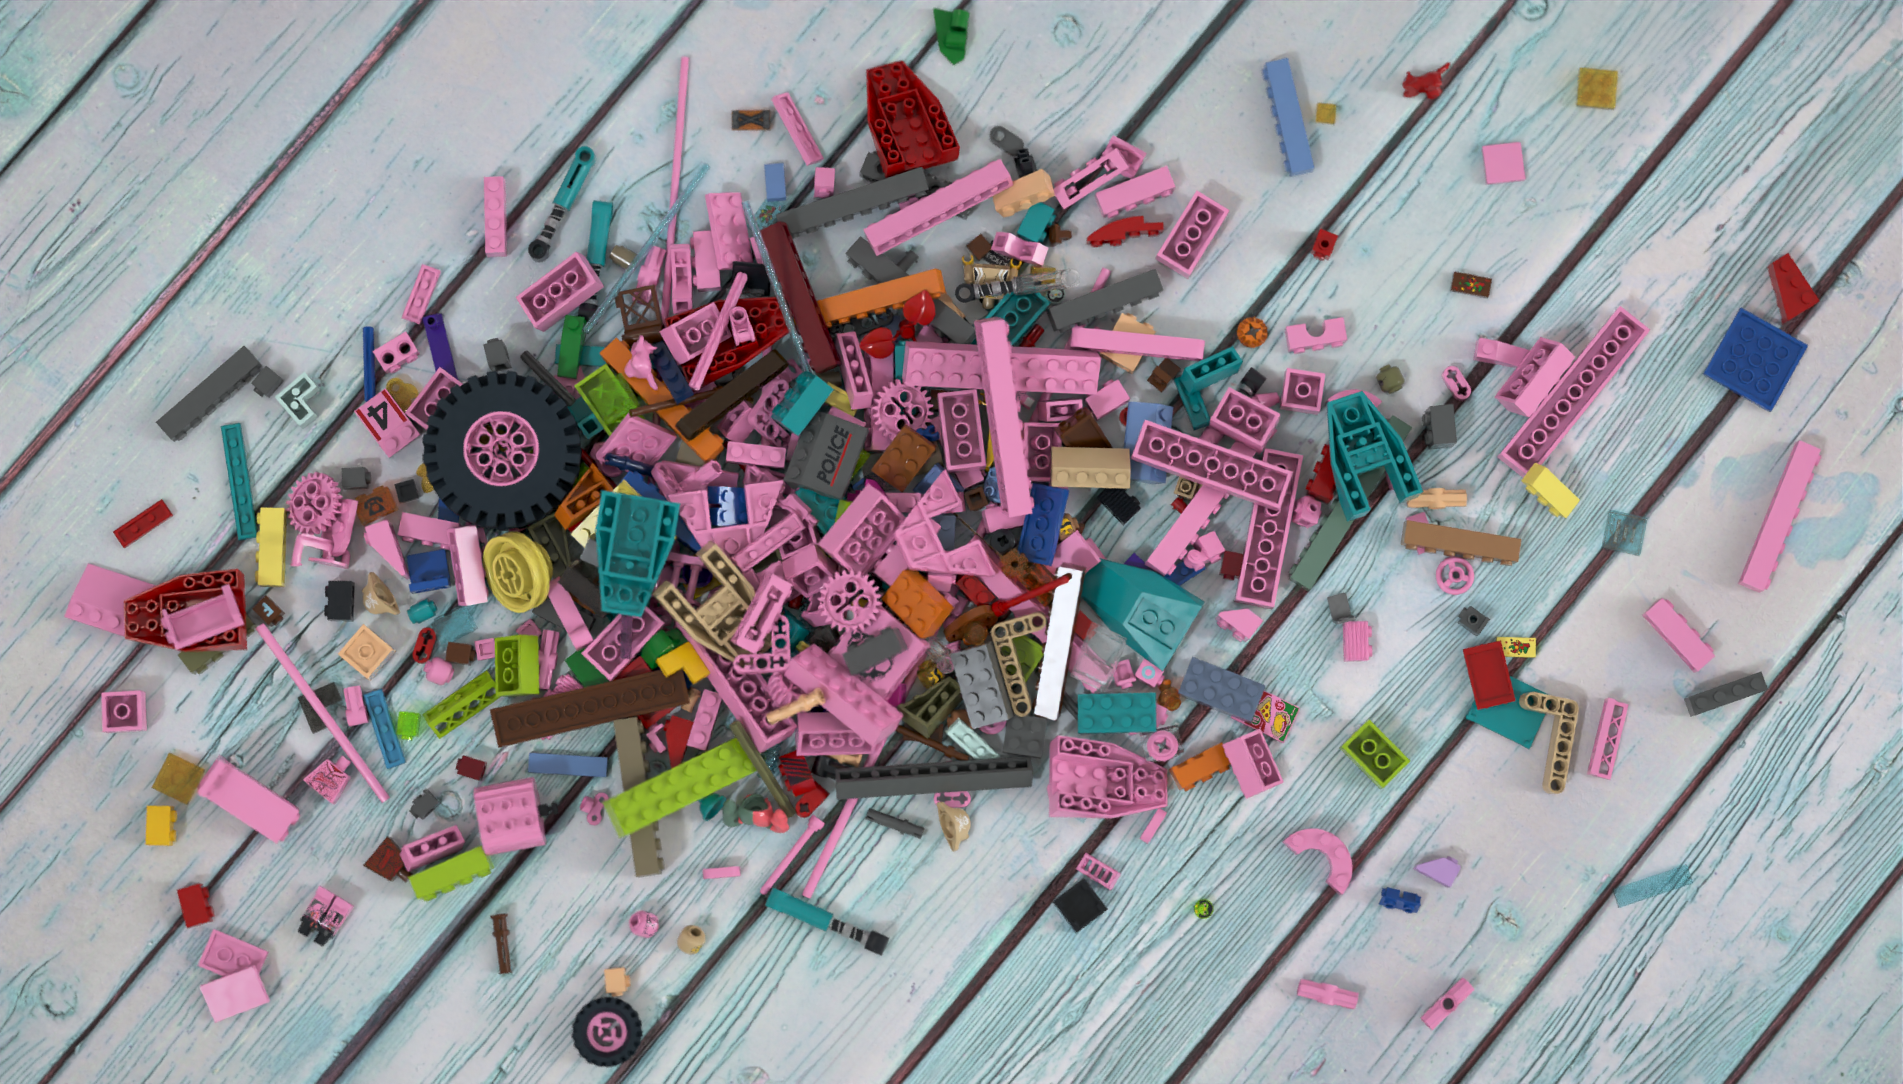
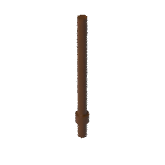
[629,386,723,417]
[895,724,969,761]

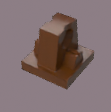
[1049,224,1072,247]

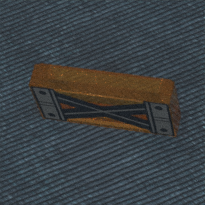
[732,110,770,131]

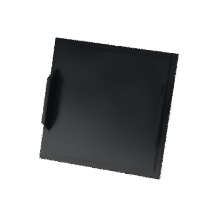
[732,261,772,296]

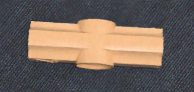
[1407,488,1467,509]

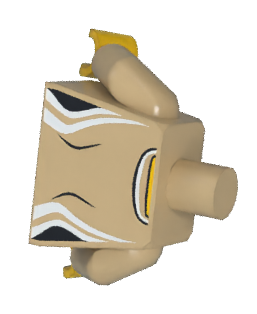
[962,255,1022,309]

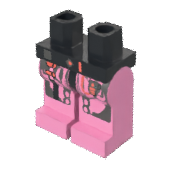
[298,886,354,947]

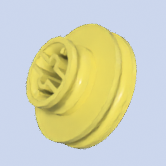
[483,531,553,613]

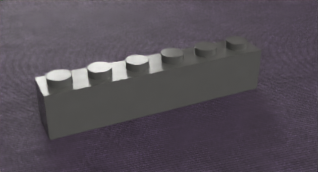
[1046,269,1163,333]
[156,346,263,442]

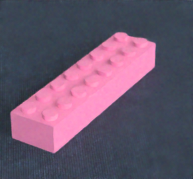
[1131,420,1293,511]
[1234,448,1303,609]
[673,607,798,753]

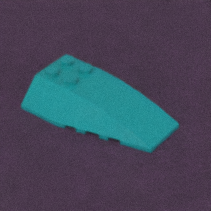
[595,490,680,617]

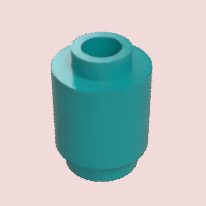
[407,598,437,624]

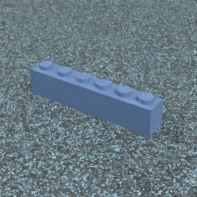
[1262,58,1314,177]

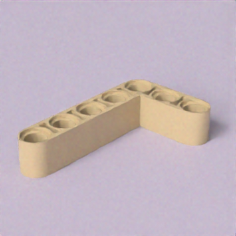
[991,611,1048,716]
[1519,692,1579,794]

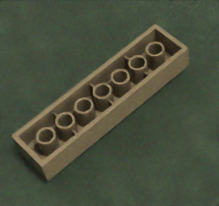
[613,717,665,878]

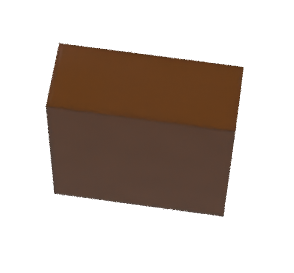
[966,234,992,262]

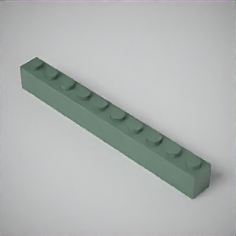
[1288,415,1412,591]

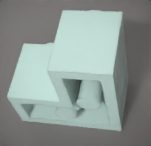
[275,372,320,429]

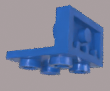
[407,549,451,594]

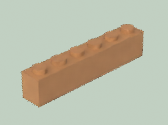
[1400,520,1521,566]

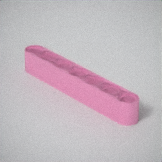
[1070,328,1205,361]

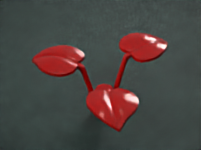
[859,289,935,359]

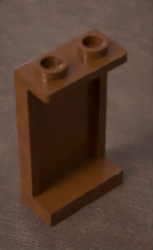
[1054,407,1113,448]

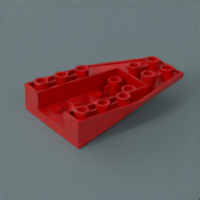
[866,60,960,178]
[665,297,792,392]
[123,569,247,652]

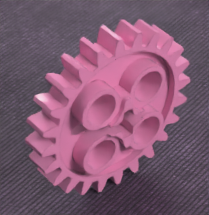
[870,379,933,440]
[286,472,343,535]
[818,569,882,633]

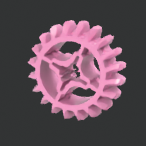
[767,666,813,713]

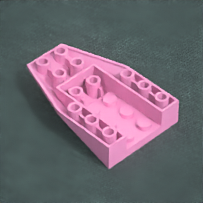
[1049,735,1167,818]

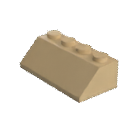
[1050,447,1131,489]

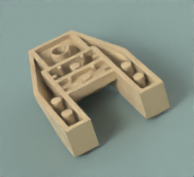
[652,541,772,668]

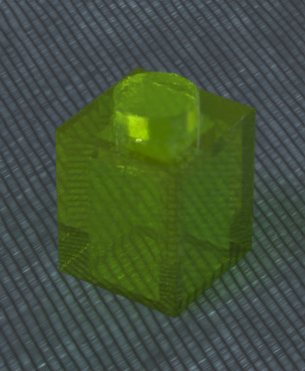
[396,711,421,741]

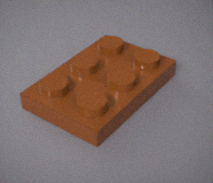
[871,424,937,493]

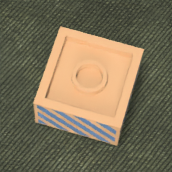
[338,624,396,681]

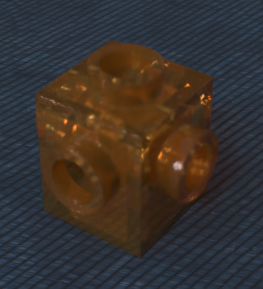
[999,548,1029,579]

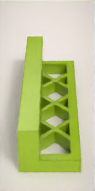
[422,670,500,739]

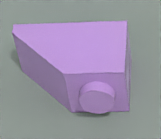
[1413,856,1461,888]

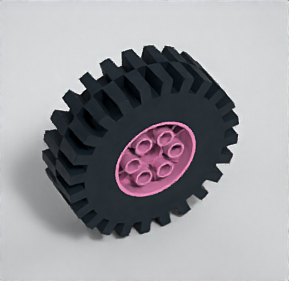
[422,371,582,531]

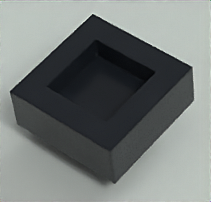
[394,479,419,504]

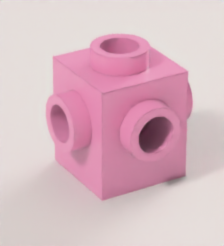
[1291,496,1322,528]

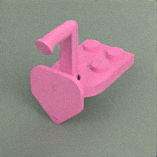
[290,499,358,569]

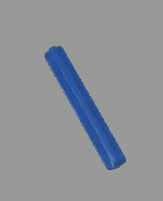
[363,326,376,402]

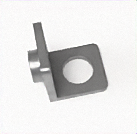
[1327,593,1356,624]

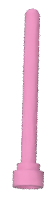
[760,815,825,895]

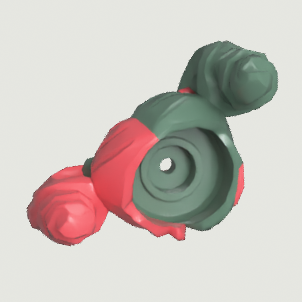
[722,794,789,833]

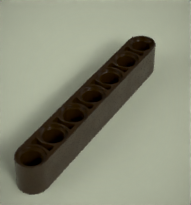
[675,349,789,441]

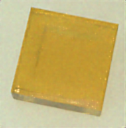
[1315,103,1337,125]

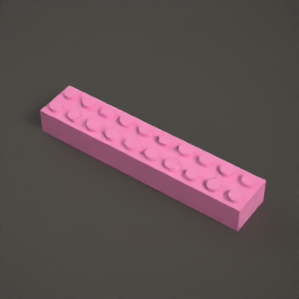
[1497,306,1650,478]
[974,317,1034,517]
[902,341,1101,395]

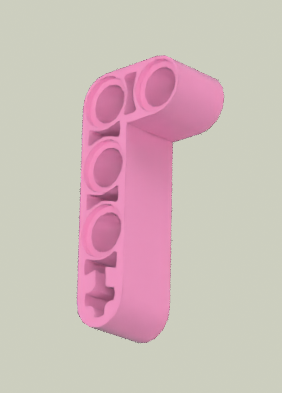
[548,576,594,652]

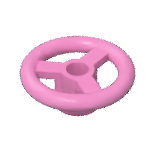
[1436,556,1474,595]

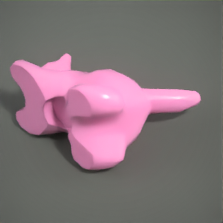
[624,335,658,390]

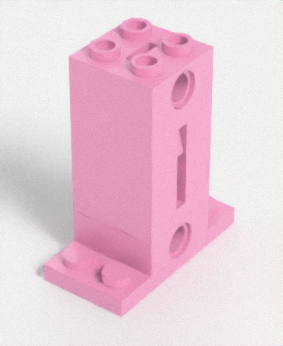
[197,754,300,844]

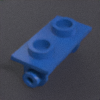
[1379,887,1421,913]

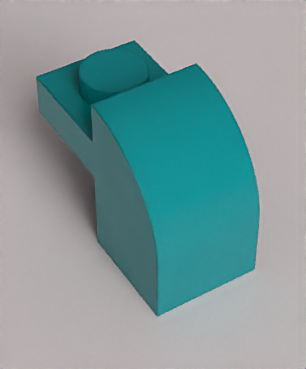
[567,396,604,439]

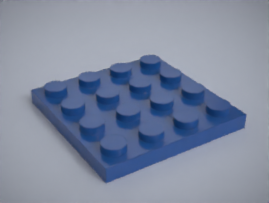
[1703,308,1808,412]

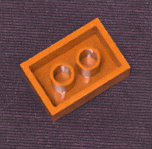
[881,569,954,639]

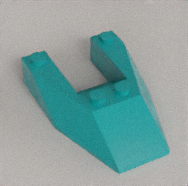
[1326,391,1424,522]

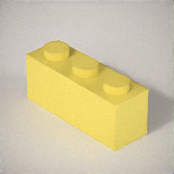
[1521,463,1580,518]

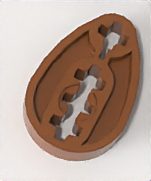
[943,605,998,642]

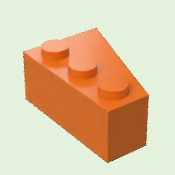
[554,463,614,530]
[1169,742,1231,792]

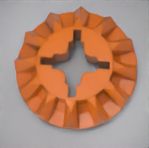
[1237,317,1268,348]

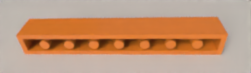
[793,268,946,328]
[600,337,724,463]

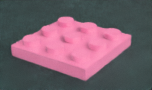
[595,413,677,478]

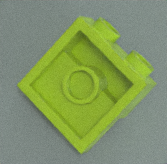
[997,635,1044,682]

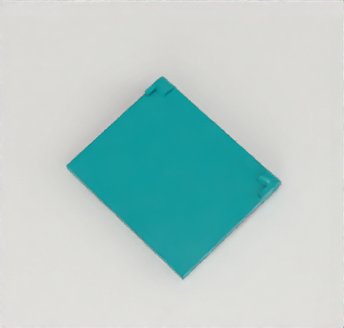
[1466,676,1551,749]

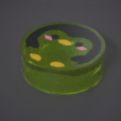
[1194,899,1214,919]

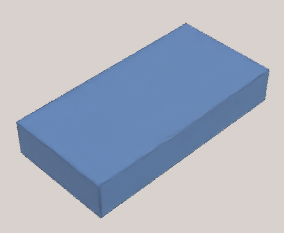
[764,163,786,202]

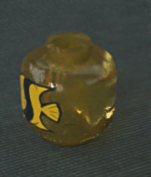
[917,659,945,688]

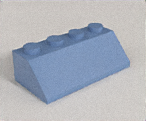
[1124,402,1173,484]

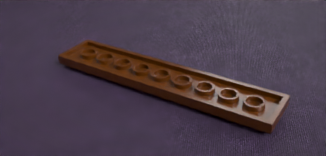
[490,669,691,748]

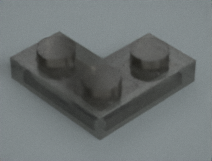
[298,682,342,734]

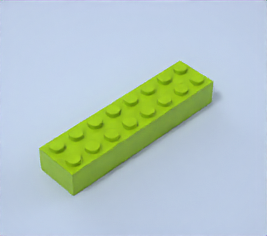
[602,737,757,838]

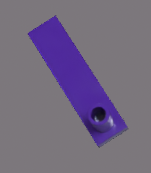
[423,313,458,380]

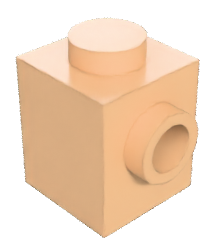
[604,967,630,997]

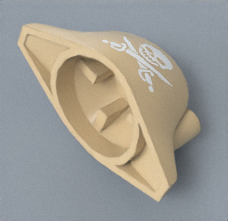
[362,572,400,615]
[937,802,971,851]

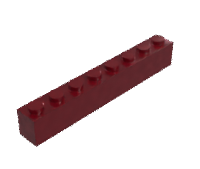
[760,221,842,374]

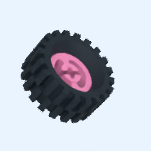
[571,997,643,1067]

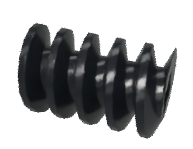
[990,529,1015,557]

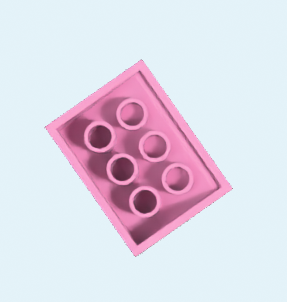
[818,484,906,577]
[64,563,156,637]

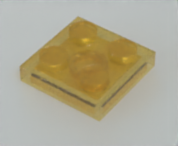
[1576,67,1618,110]
[152,753,205,805]

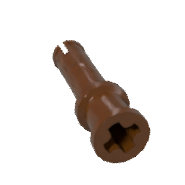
[490,913,512,974]

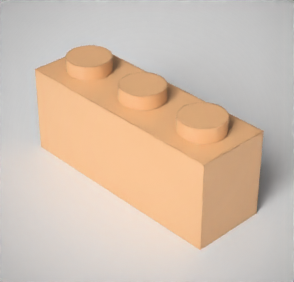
[992,169,1055,218]

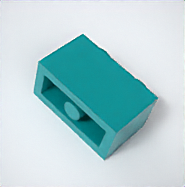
[1016,202,1056,243]

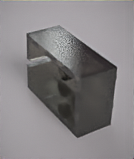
[558,558,612,618]

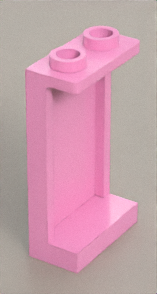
[161,584,244,650]

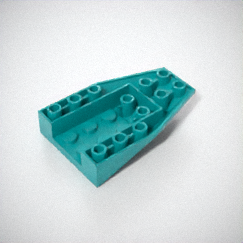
[1081,558,1205,671]

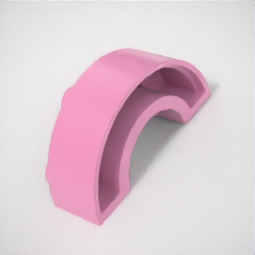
[1282,828,1352,895]

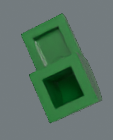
[641,627,688,669]

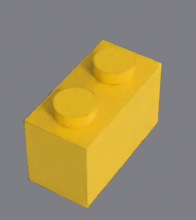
[145,806,177,846]

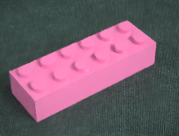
[784,644,903,747]

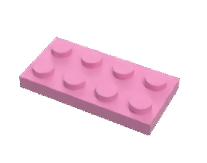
[705,192,753,270]

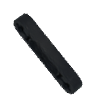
[828,309,894,345]

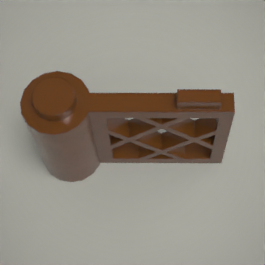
[614,285,665,348]

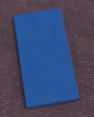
[1015,483,1069,566]

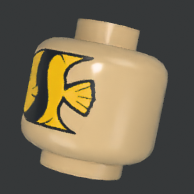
[677,925,706,954]

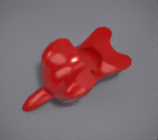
[1402,62,1450,99]

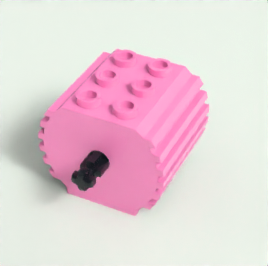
[474,777,558,856]

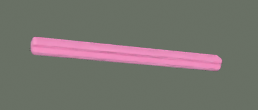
[689,272,748,391]

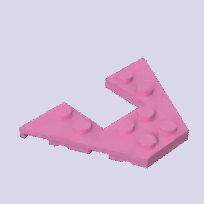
[893,469,996,577]
[667,480,784,565]

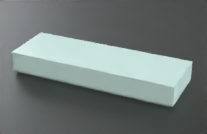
[945,718,1000,760]

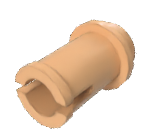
[680,687,701,713]

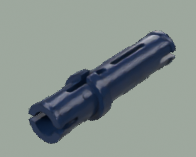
[604,453,654,478]

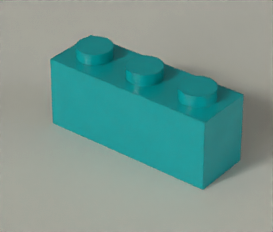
[1180,346,1243,395]

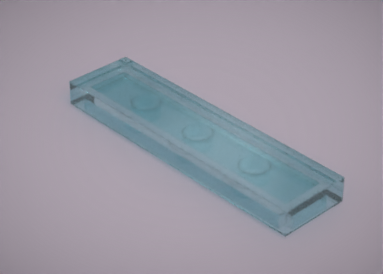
[1612,865,1693,908]

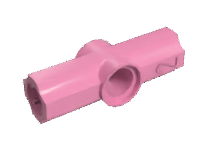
[632,245,666,305]
[678,460,722,492]
[538,630,560,690]
[1420,977,1475,1030]
[1297,979,1359,1009]

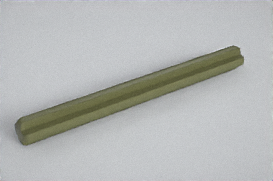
[729,720,796,818]

